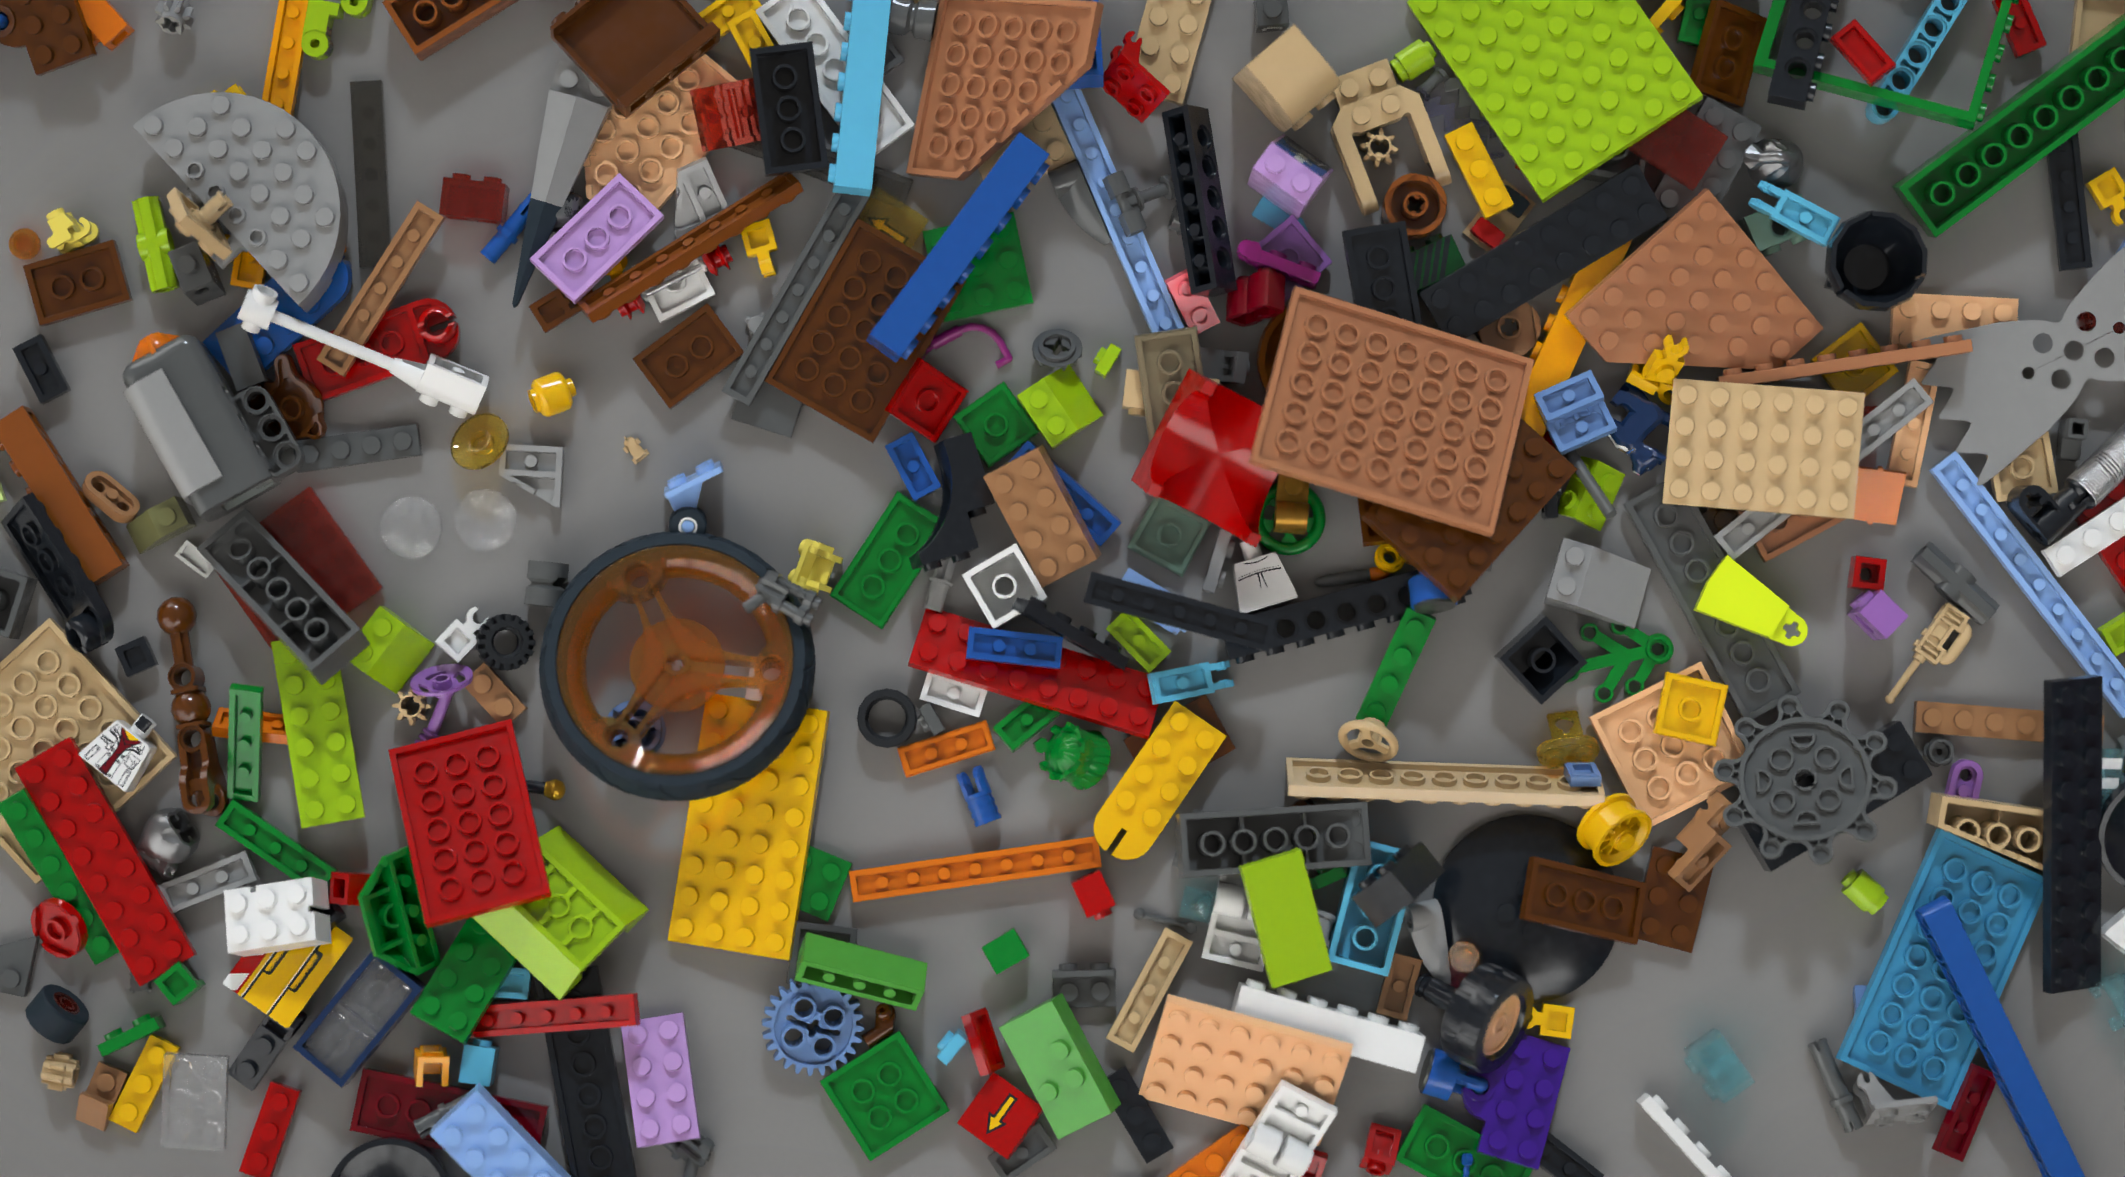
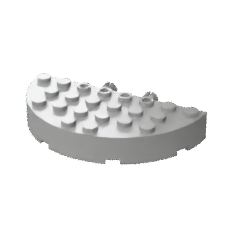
[133,92,349,312]

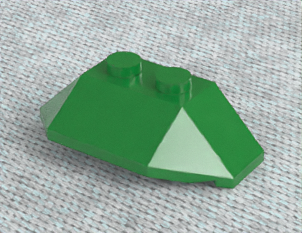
[358,846,441,976]

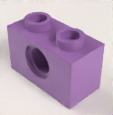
[1847,590,1909,641]

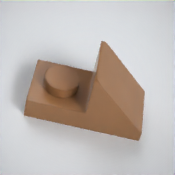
[75,1061,130,1131]

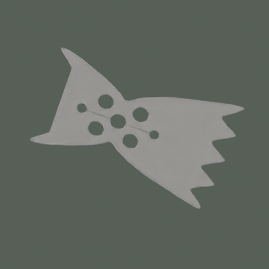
[1907,247,2125,485]

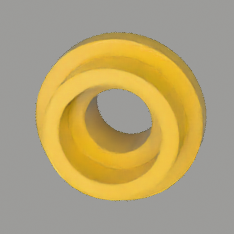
[1374,544,1405,573]

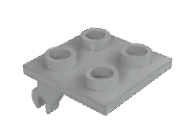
[1852,1072,1938,1128]

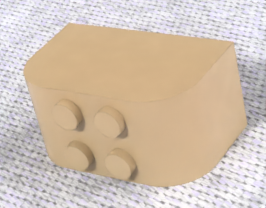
[1232,24,1340,132]

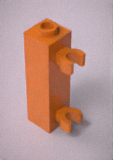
[78,0,135,51]

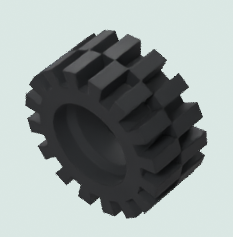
[476,614,535,670]

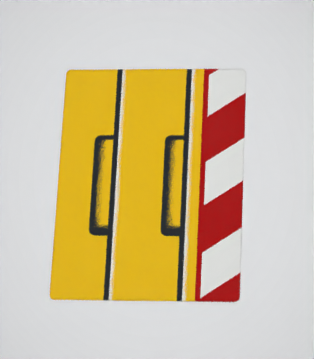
[223,926,353,1028]

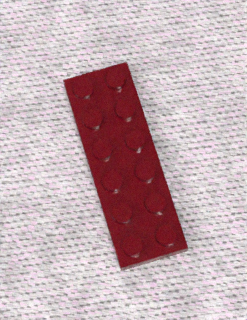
[350,1067,549,1150]

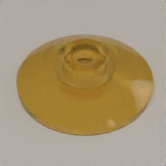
[451,413,509,470]

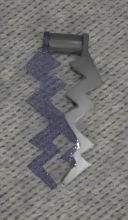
[1415,67,1506,159]

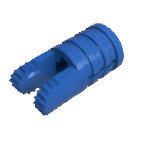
[956,765,1002,827]

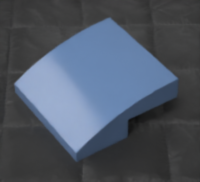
[1533,370,1617,455]

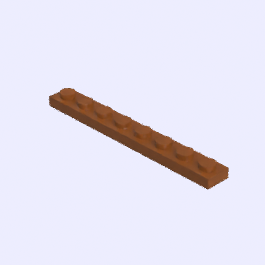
[577,174,804,323]

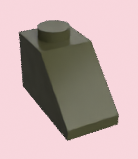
[126,496,197,554]

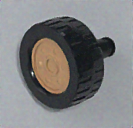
[1414,963,1534,1073]

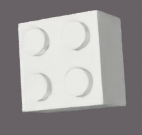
[962,543,1048,629]

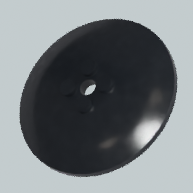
[1433,814,1615,1003]

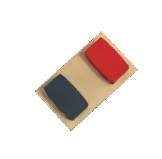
[1462,179,1536,252]

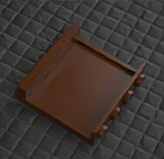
[550,0,720,118]

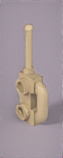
[1885,602,1972,704]

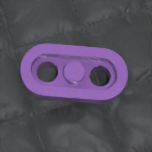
[1944,759,1983,799]

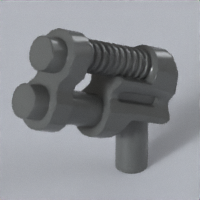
[741,570,823,626]
[663,1134,715,1177]

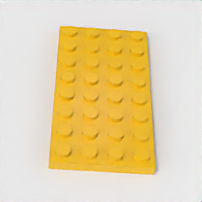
[668,692,830,961]

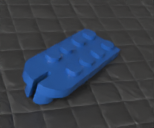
[202,255,352,374]

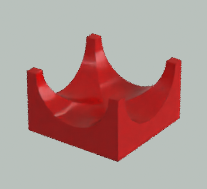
[1131,368,1278,547]

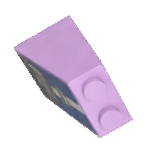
[1247,134,1334,220]

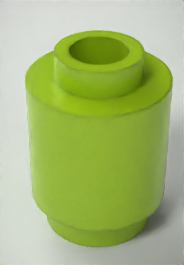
[1389,39,1437,83]
[1841,869,1889,915]

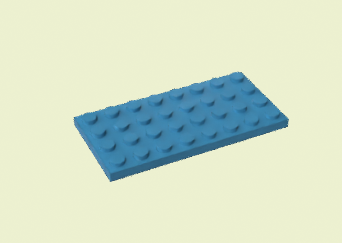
[1835,828,2043,1110]

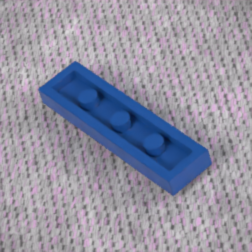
[1009,439,1122,547]

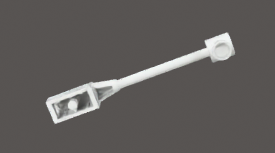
[237,284,489,419]

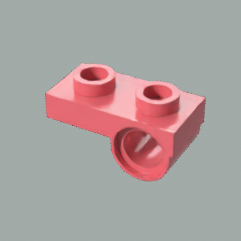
[1164,269,1220,334]

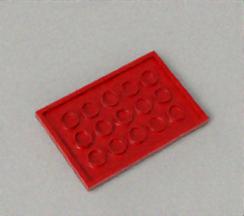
[388,719,552,929]

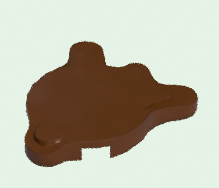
[250,354,327,440]

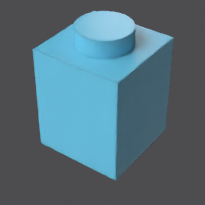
[458,1038,500,1087]

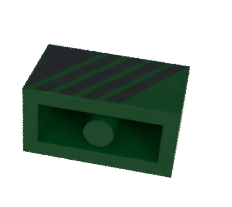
[1410,233,1465,293]

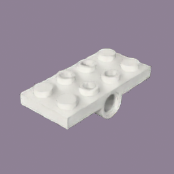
[1201,874,1264,972]
[1220,1079,1337,1177]

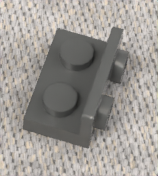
[1053,962,1117,1008]

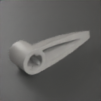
[1403,898,1452,986]

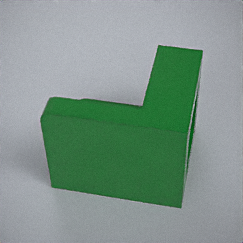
[982,927,1030,974]
[154,961,206,1006]

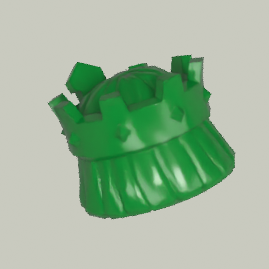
[1033,721,1111,790]

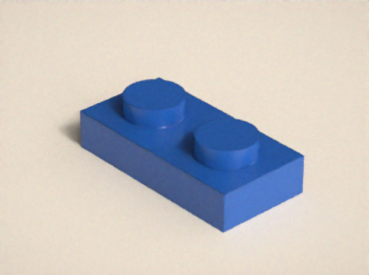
[885,432,942,502]

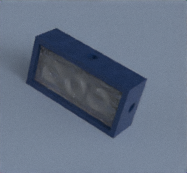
[293,951,426,1087]

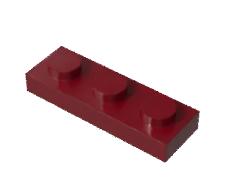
[1931,1063,1996,1162]

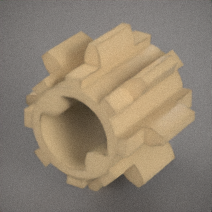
[1359,128,1398,169]
[392,688,433,726]
[41,1052,80,1092]

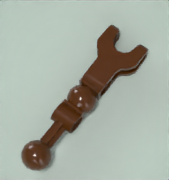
[156,597,230,817]

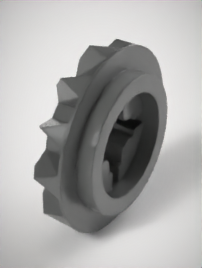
[1032,329,1082,371]

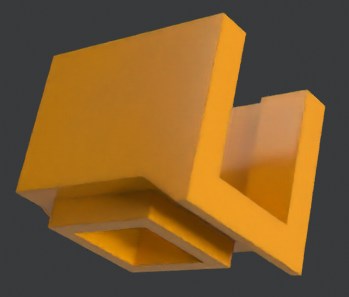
[413,1045,450,1087]

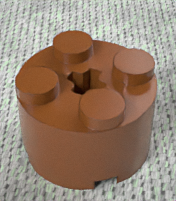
[1381,173,1447,240]

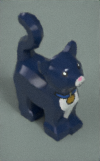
[1608,382,1670,476]

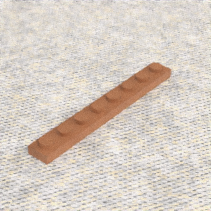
[1716,334,1973,385]

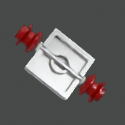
[617,244,734,323]

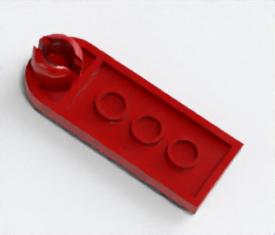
[292,298,460,402]

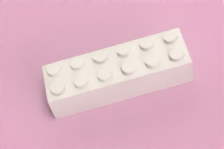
[1231,978,1426,1074]

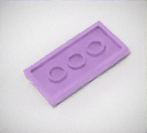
[530,173,664,304]
[621,1012,701,1148]

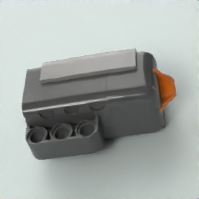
[123,332,305,522]

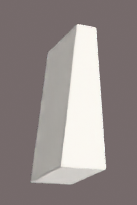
[175,539,214,579]

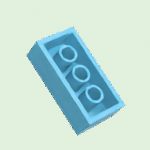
[1327,841,1406,977]

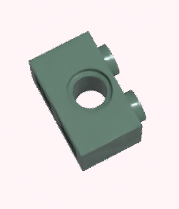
[1739,193,1807,257]

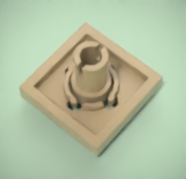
[166,187,234,261]

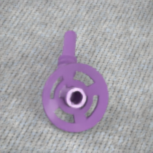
[410,663,473,743]

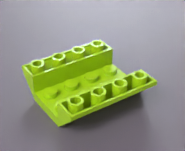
[472,825,649,1001]

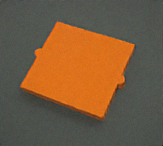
[1854,466,1906,525]

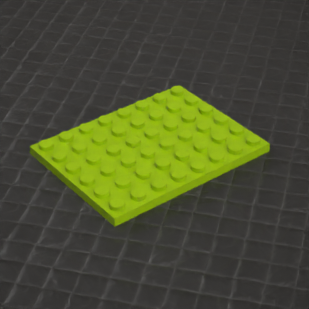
[1407,0,1703,203]

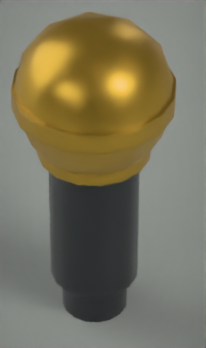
[526,779,566,801]

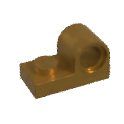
[1273,473,1309,535]

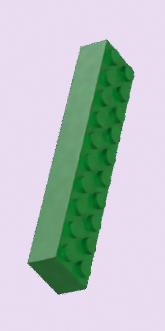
[1892,13,2125,238]

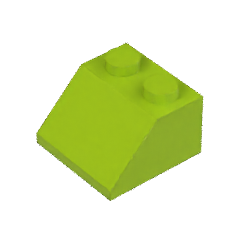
[1017,365,1104,450]
[350,606,436,694]

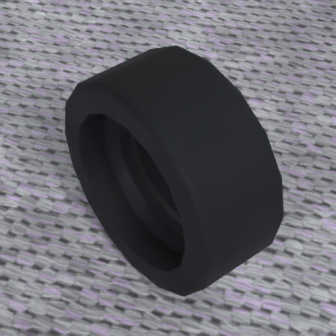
[857,688,917,748]

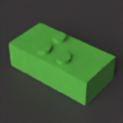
[999,993,1121,1140]

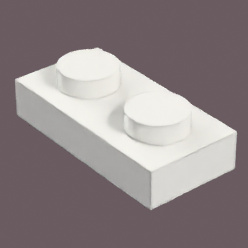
[919,672,987,718]

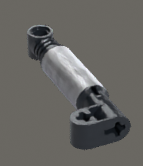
[2007,423,2125,546]

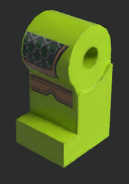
[301,0,344,61]

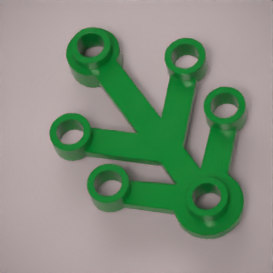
[1567,622,1674,703]

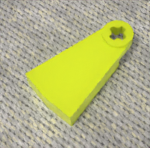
[1693,555,1808,646]

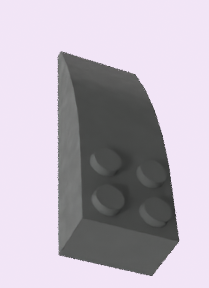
[196,508,370,685]
[1174,802,1372,878]

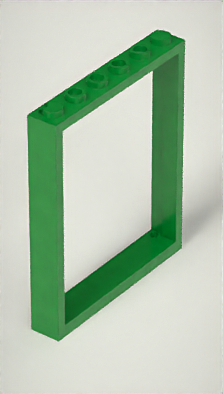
[1753,0,2019,130]

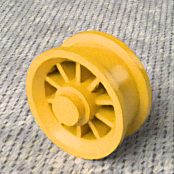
[1577,793,1652,867]

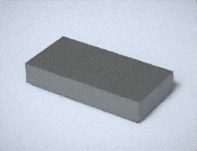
[215,322,269,392]

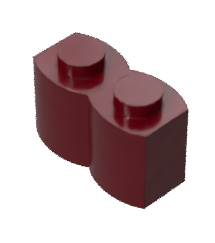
[1226,267,1285,327]

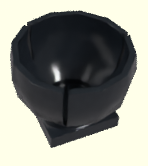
[1824,211,1928,312]

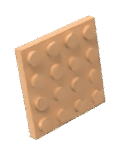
[1588,661,1745,826]

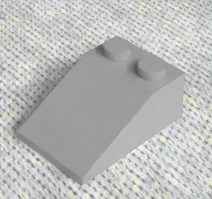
[1544,538,1651,629]

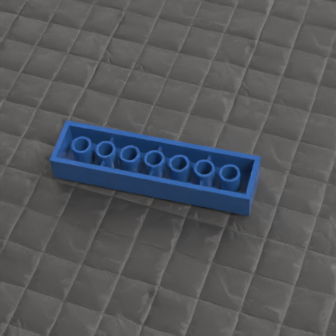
[866,132,1050,363]

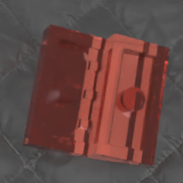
[690,78,760,152]

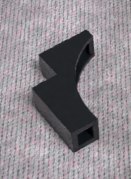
[909,432,995,572]

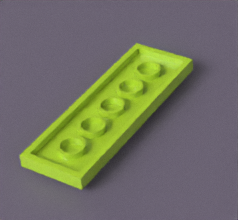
[271,641,366,828]

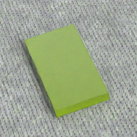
[1239,848,1332,989]

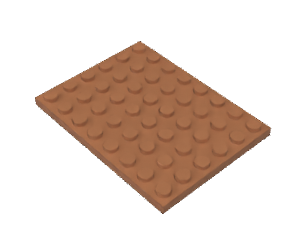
[1248,286,1534,537]

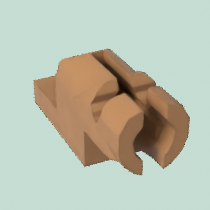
[1667,790,1732,892]

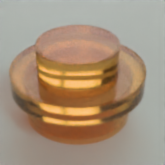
[9,228,41,260]
[1448,941,1480,973]

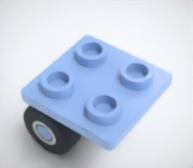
[664,459,723,534]

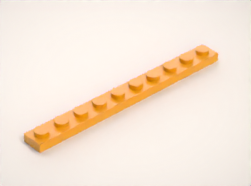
[230,0,309,289]

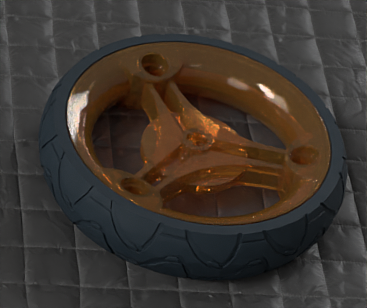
[539,531,816,801]

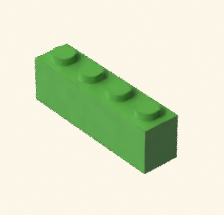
[794,932,928,1011]

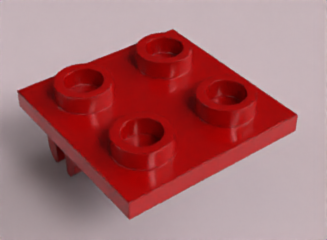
[1102,31,1171,123]

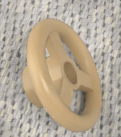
[1338,717,1399,763]

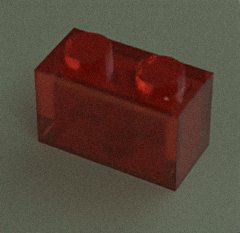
[439,173,510,225]

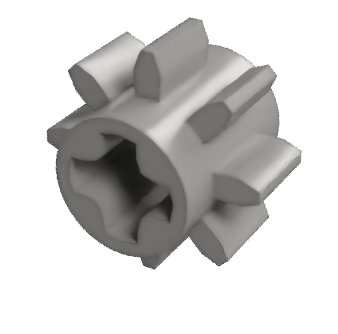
[154,0,195,35]

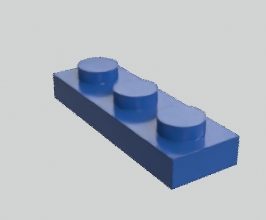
[965,626,1063,669]

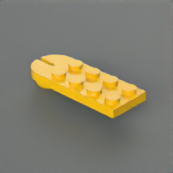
[1093,701,1226,860]

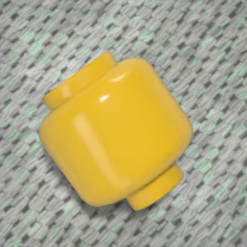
[527,372,577,417]

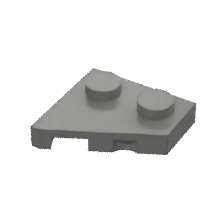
[674,156,728,239]
[499,444,565,508]

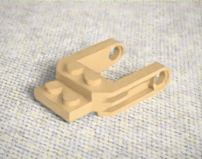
[1330,58,1452,216]

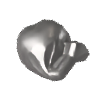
[1743,138,1804,188]
[136,807,200,882]

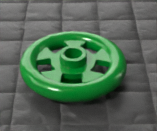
[1259,483,1326,556]

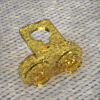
[1536,711,1600,769]

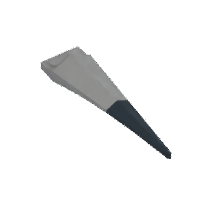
[512,60,613,308]

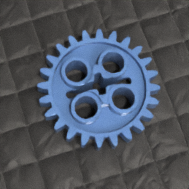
[762,978,864,1076]

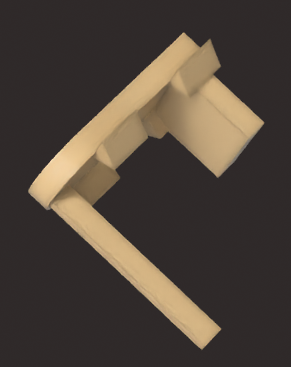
[623,436,650,465]

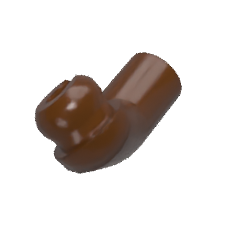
[862,1003,896,1048]

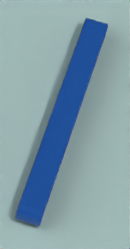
[1915,895,2085,1177]

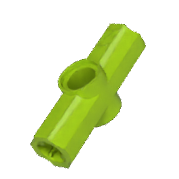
[132,196,180,294]

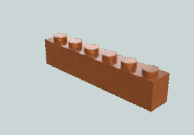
[0,406,130,585]

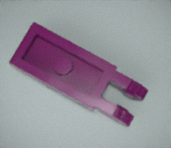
[1236,239,1321,290]

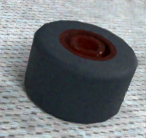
[25,984,89,1044]

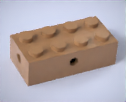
[983,444,1102,588]

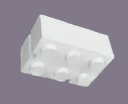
[224,877,332,957]

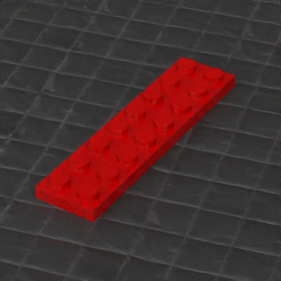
[908,609,1158,740]
[15,737,197,987]

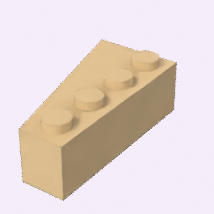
[1926,792,2043,871]

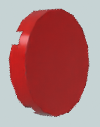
[31,897,88,959]

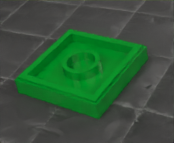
[953,381,1040,468]

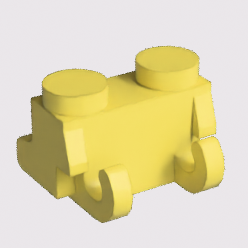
[46,208,99,254]
[788,539,843,594]

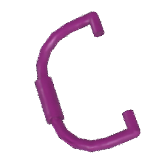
[922,323,1013,369]

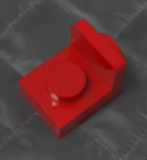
[1359,1122,1402,1176]

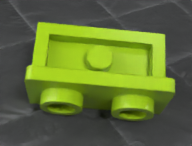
[1558,456,1625,532]

